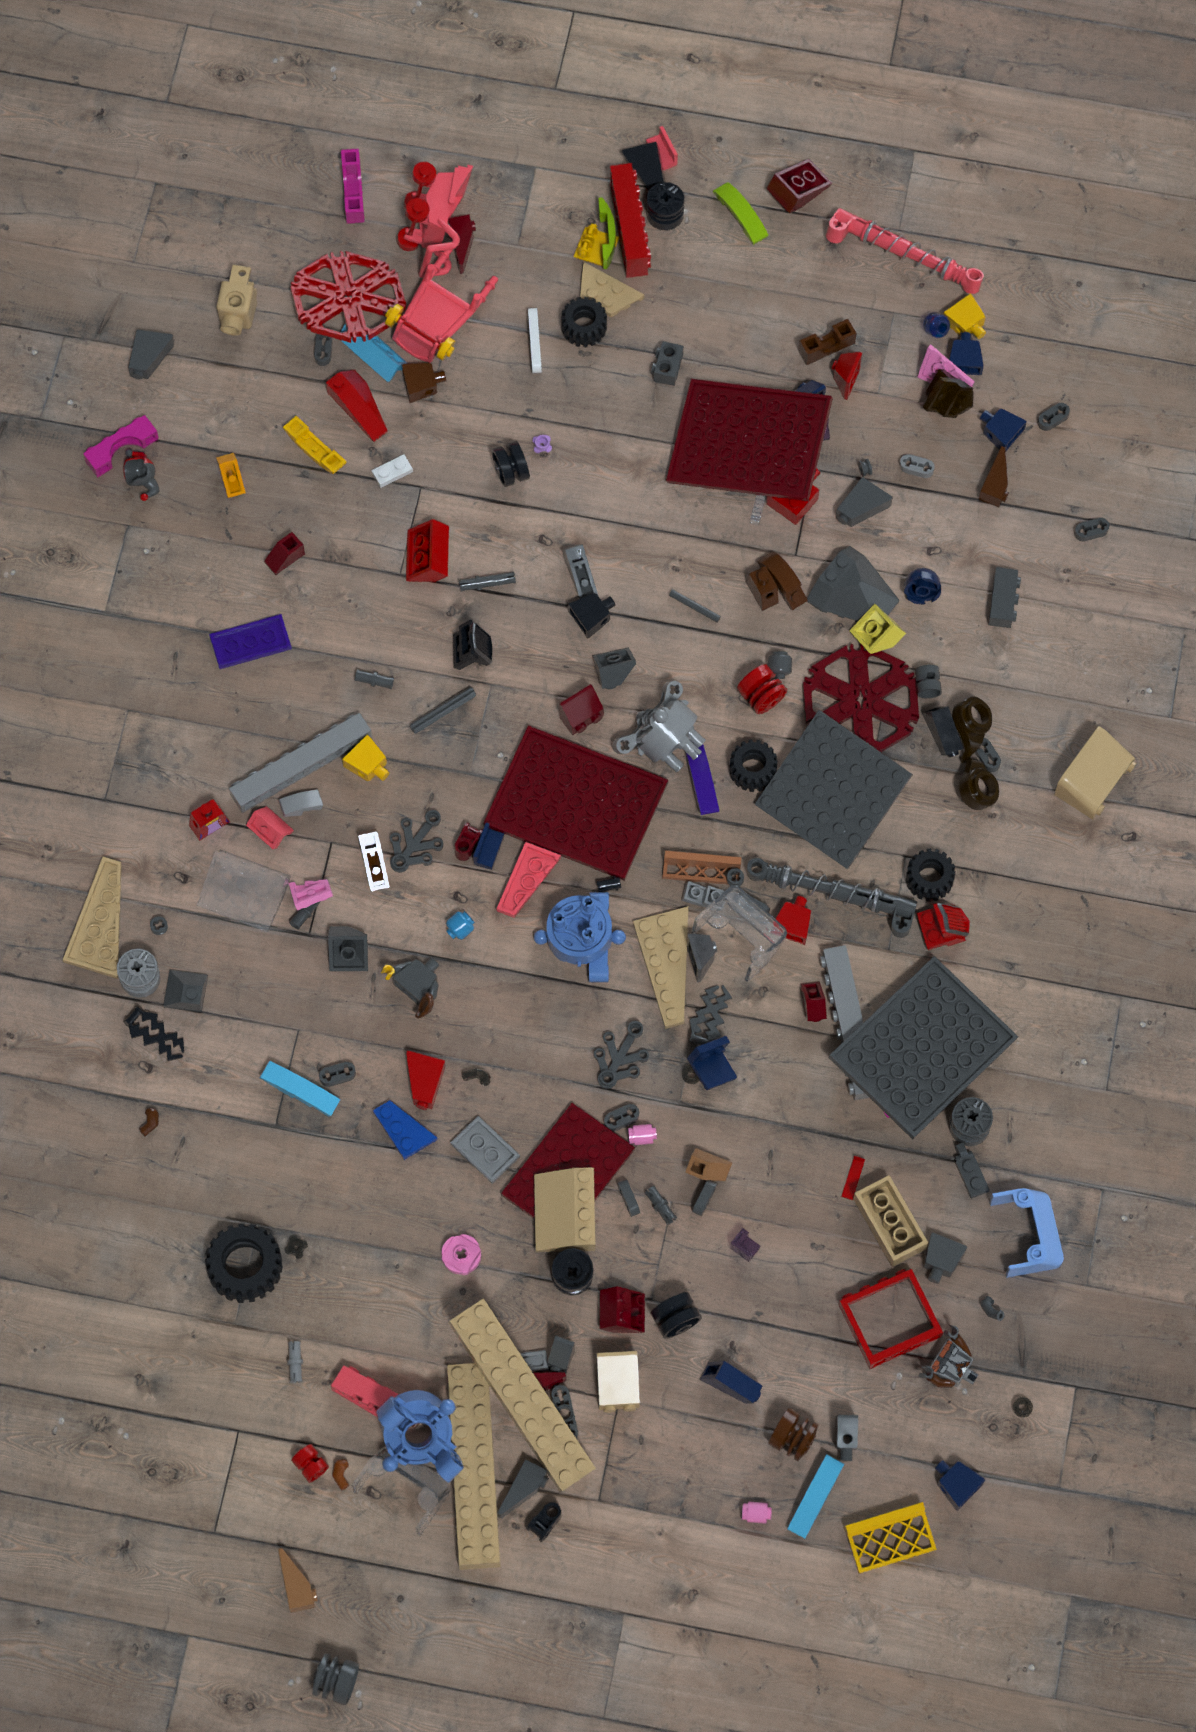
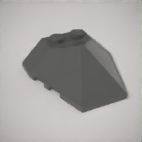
[807,546,900,622]

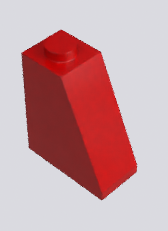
[406,1050,446,1110]

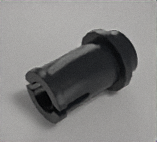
[597,876,621,892]

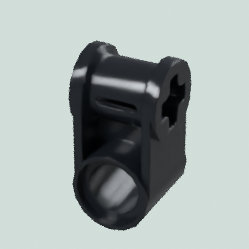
[526,1502,562,1542]

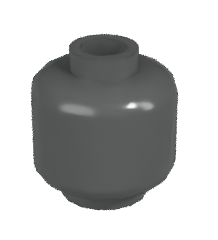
[768,651,792,679]

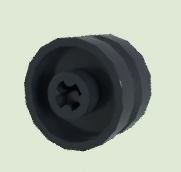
[491,441,530,487]
[651,1292,702,1339]

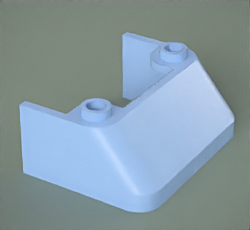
[989,1188,1064,1278]

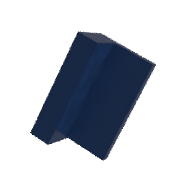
[473,823,504,870]

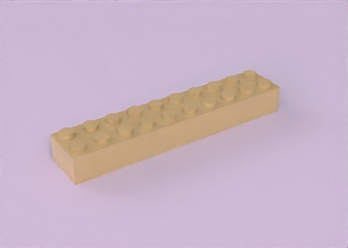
[448,1298,596,1492]
[447,1363,500,1570]

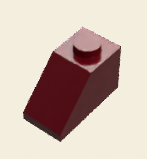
[801,981,827,1022]

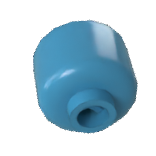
[446,911,475,940]

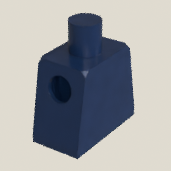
[949,332,984,375]
[980,409,1027,452]
[935,1460,985,1511]

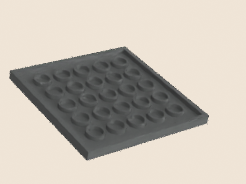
[755,710,913,869]

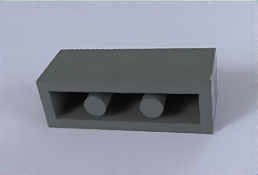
[989,567,1021,628]

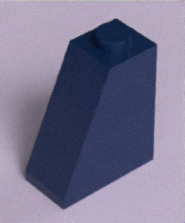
[700,1361,763,1404]

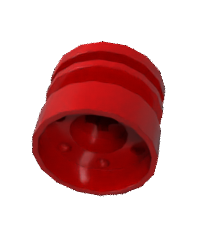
[737,664,788,715]

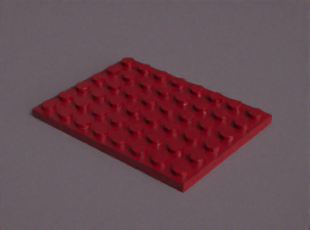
[666,379,833,501]
[483,726,668,881]

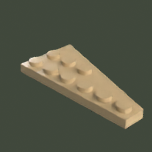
[63,857,122,979]
[633,906,689,1029]

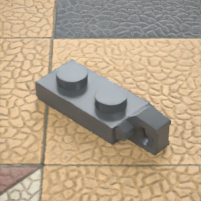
[955,1143,990,1199]

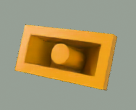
[216,453,246,498]

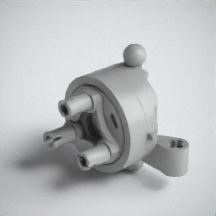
[612,681,706,773]

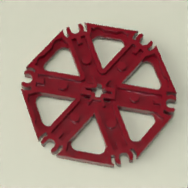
[803,644,919,752]

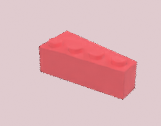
[331,1366,399,1418]

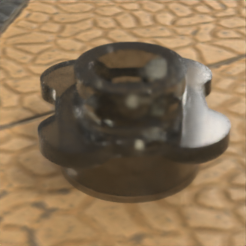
[285,1236,308,1259]

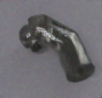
[462,1068,491,1086]

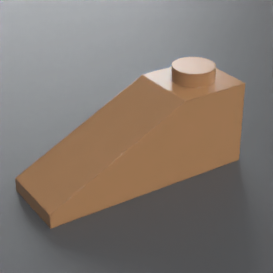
[278,1548,318,1613]

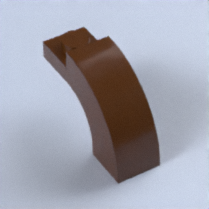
[757,552,808,610]

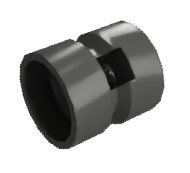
[915,665,942,699]

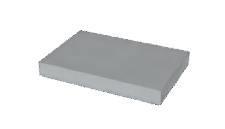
[450,1116,520,1184]

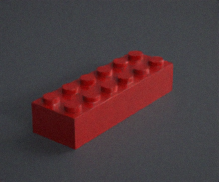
[610,163,651,278]

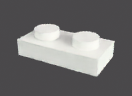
[371,454,413,488]

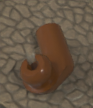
[139,1107,159,1137]

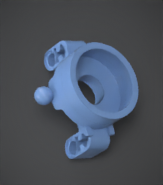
[376,1390,464,1483]

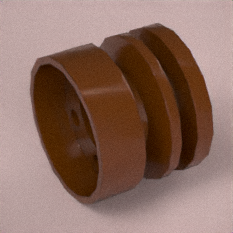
[768,1408,819,1462]

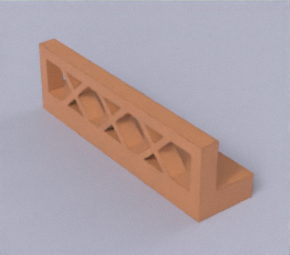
[663,851,742,885]

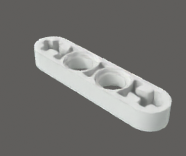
[528,308,542,373]

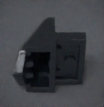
[453,620,493,670]

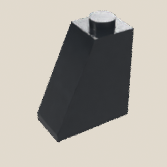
[622,142,665,191]
[922,706,963,758]

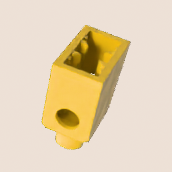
[942,294,986,339]
[342,735,390,781]

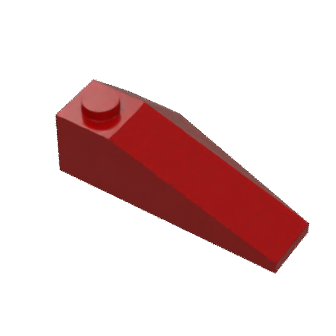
[326,370,388,442]

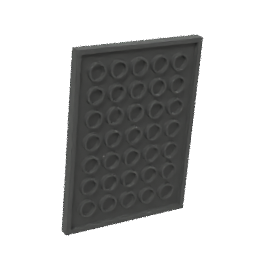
[828,956,1018,1139]

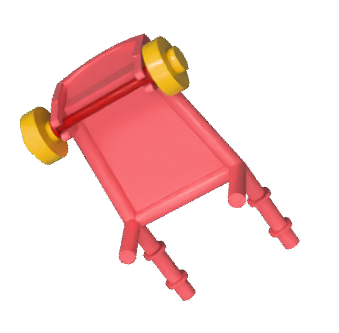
[385,250,498,363]

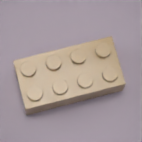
[853,1175,928,1267]

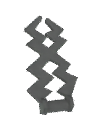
[689,985,732,1045]

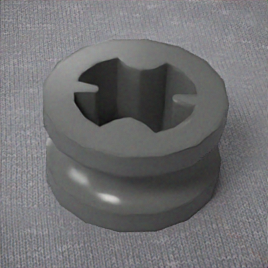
[858,459,872,477]
[727,868,744,888]
[150,916,168,935]

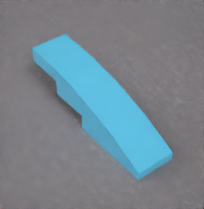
[259,1061,341,1117]
[787,1454,844,1538]

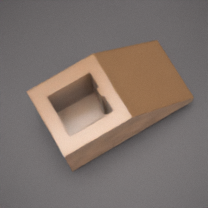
[685,1148,732,1181]

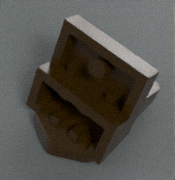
[923,369,974,418]

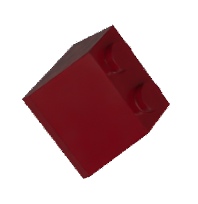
[560,684,604,736]

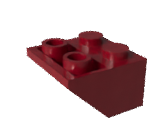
[600,1286,645,1333]

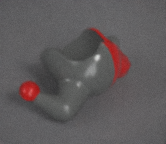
[123,449,160,501]

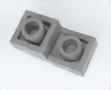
[279,790,323,817]
[682,881,726,910]

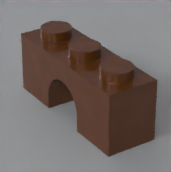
[798,319,857,365]

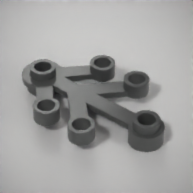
[390,810,444,873]
[594,1021,649,1089]

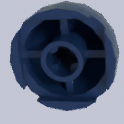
[904,568,941,605]

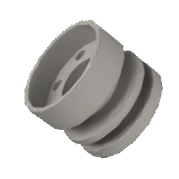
[117,949,161,998]

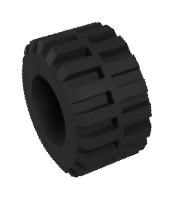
[561,297,607,347]
[729,739,778,792]
[906,848,956,901]

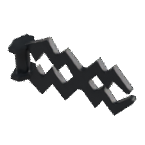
[123,1006,184,1061]

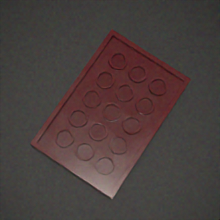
[501,1103,635,1220]

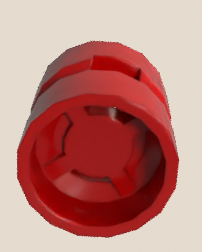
[291,1444,329,1483]

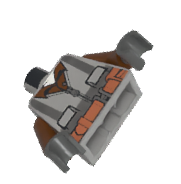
[919,1325,979,1388]

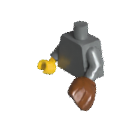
[380,958,439,1019]

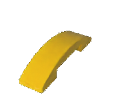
[283,416,347,474]

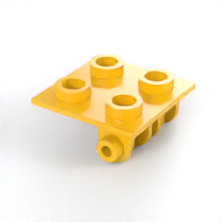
[573,223,619,266]

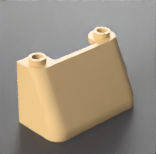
[1055,726,1136,820]

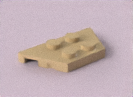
[580,262,644,317]

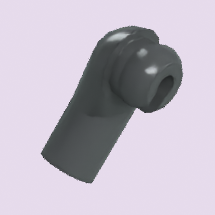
[981,1296,1005,1321]

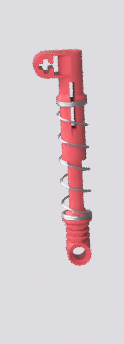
[826,208,984,294]

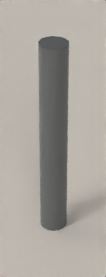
[669,589,721,623]

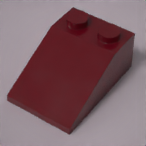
[766,158,832,213]

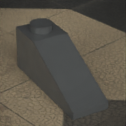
[562,544,598,599]
[497,1459,549,1519]

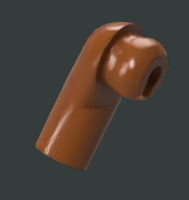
[332,1459,349,1491]

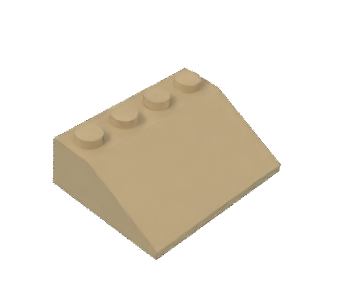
[534,1168,595,1252]

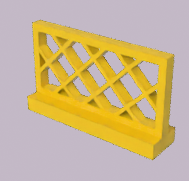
[843,1502,937,1574]

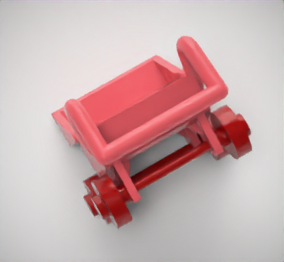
[397,162,473,278]

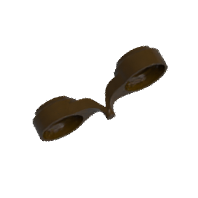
[952,696,999,811]

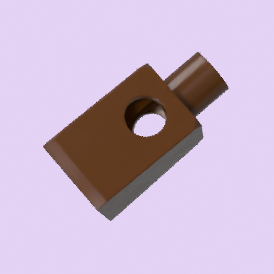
[402,363,446,403]
[746,566,779,611]

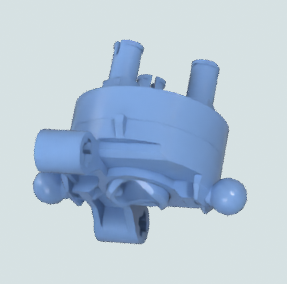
[534,892,626,982]

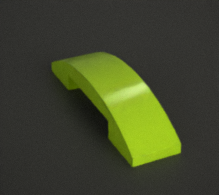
[713,182,768,245]
[598,197,616,269]

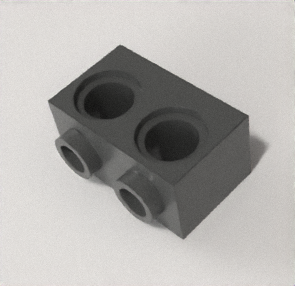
[651,341,684,386]

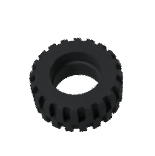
[205,1223,283,1303]

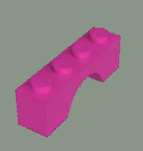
[341,149,365,224]
[83,415,159,478]

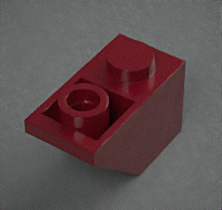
[264,532,305,576]

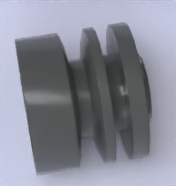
[949,1097,993,1146]
[312,1653,360,1705]

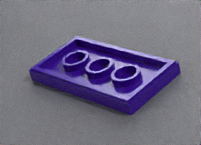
[209,614,292,669]

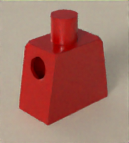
[770,896,811,945]

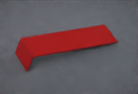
[841,1156,865,1200]

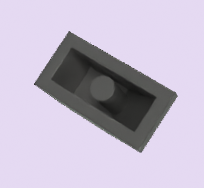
[547,1336,575,1374]

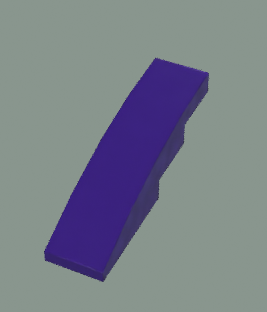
[685,744,719,815]

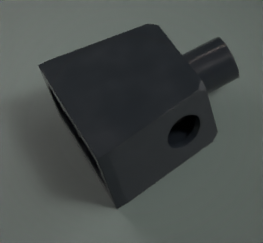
[568,593,616,639]

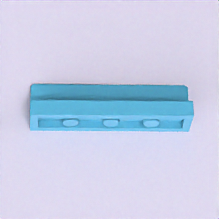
[341,324,408,382]

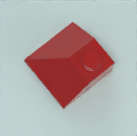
[832,352,862,400]

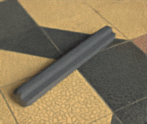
[410,687,476,734]

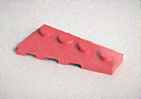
[496,842,561,918]

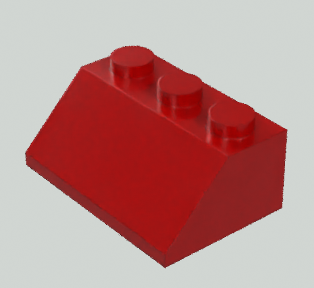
[406,519,449,582]

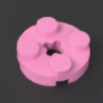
[442,1234,481,1275]

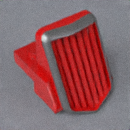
[917,903,970,950]

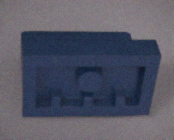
[687,1036,737,1090]

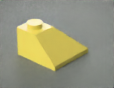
[849,604,906,654]

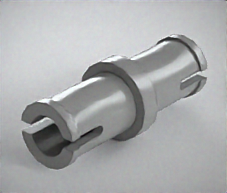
[287,1341,303,1383]

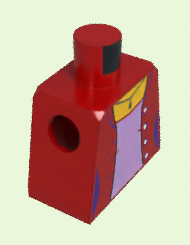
[189,799,230,841]

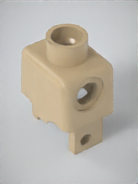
[216,265,257,336]

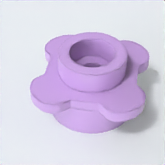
[533,435,552,453]

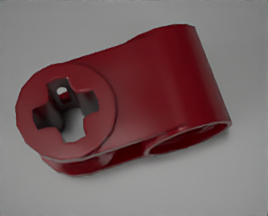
[455,822,483,861]

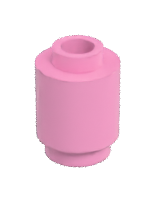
[628,1124,657,1145]
[742,1502,772,1524]

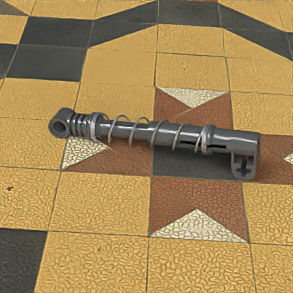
[747,858,917,938]

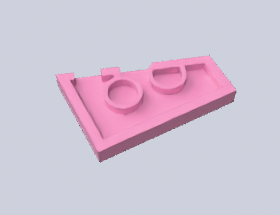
[918,344,975,387]

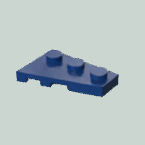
[373,1100,438,1160]

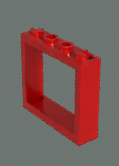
[839,1269,943,1369]

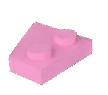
[289,879,333,910]

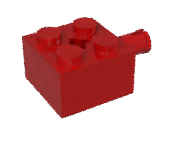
[767,469,821,525]

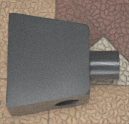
[924,1232,967,1284]
[836,1415,858,1461]

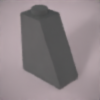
[128,329,174,379]
[836,477,893,527]

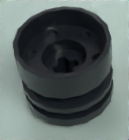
[647,182,685,231]
[552,1248,594,1296]

